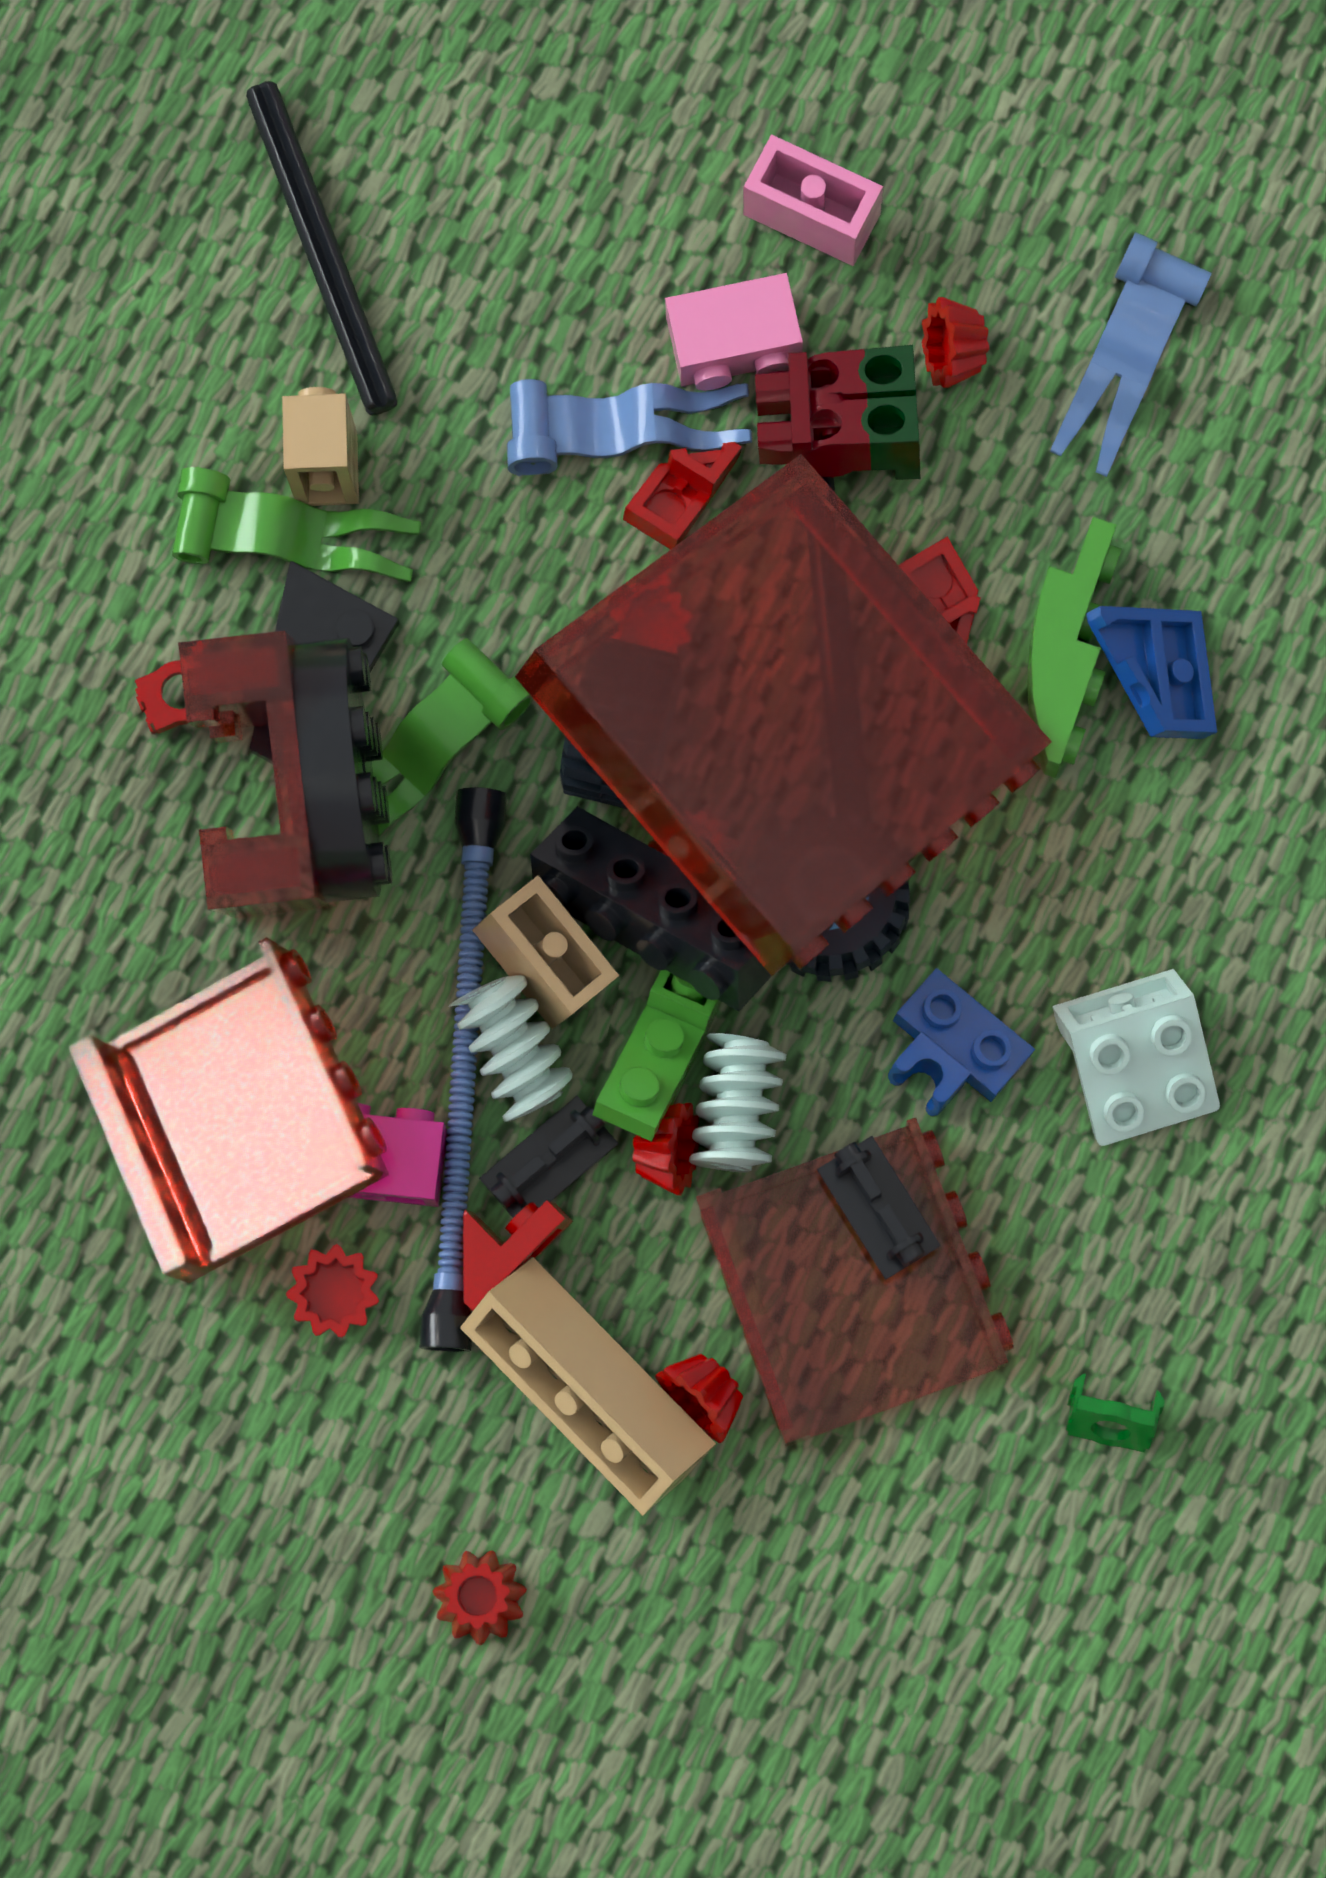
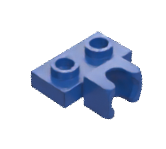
[888,968,1035,1116]

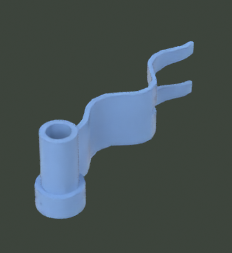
[1050,232,1212,477]
[507,379,752,476]

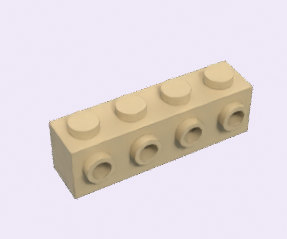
[460,1257,716,1516]

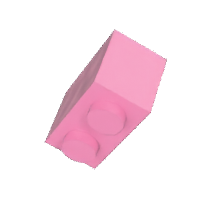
[743,134,883,266]
[665,273,803,391]

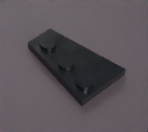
[249,561,399,780]

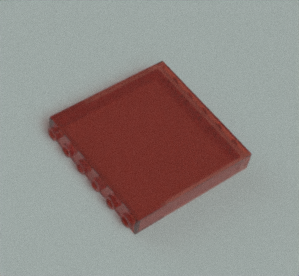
[515,454,1052,976]

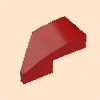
[623,442,742,552]
[890,536,981,668]

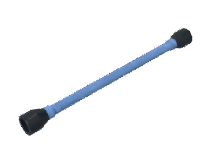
[419,787,507,1352]

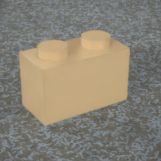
[282,387,359,506]
[472,876,619,1029]

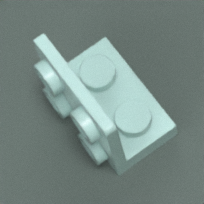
[1052,969,1220,1146]

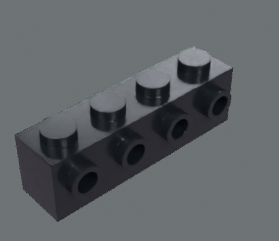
[530,806,785,1011]

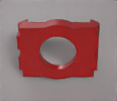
[134,651,233,734]

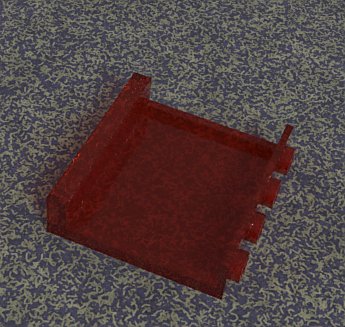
[69,937,389,1283]
[696,1117,1014,1448]

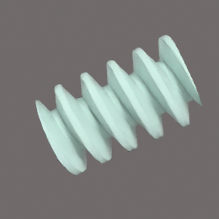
[448,975,573,1122]
[688,1033,787,1173]

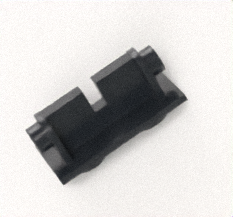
[479,1096,619,1218]
[817,1136,941,1280]

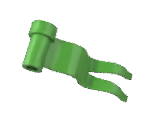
[172,467,421,582]
[372,638,535,837]

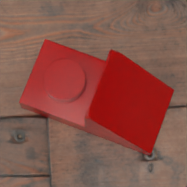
[463,1200,573,1311]

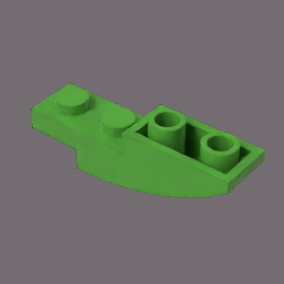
[1027,517,1122,778]
[592,970,722,1142]

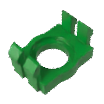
[1066,1374,1165,1452]

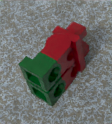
[755,345,921,481]

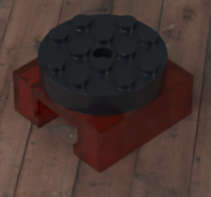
[178,630,392,918]

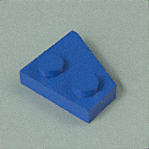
[1086,606,1217,739]

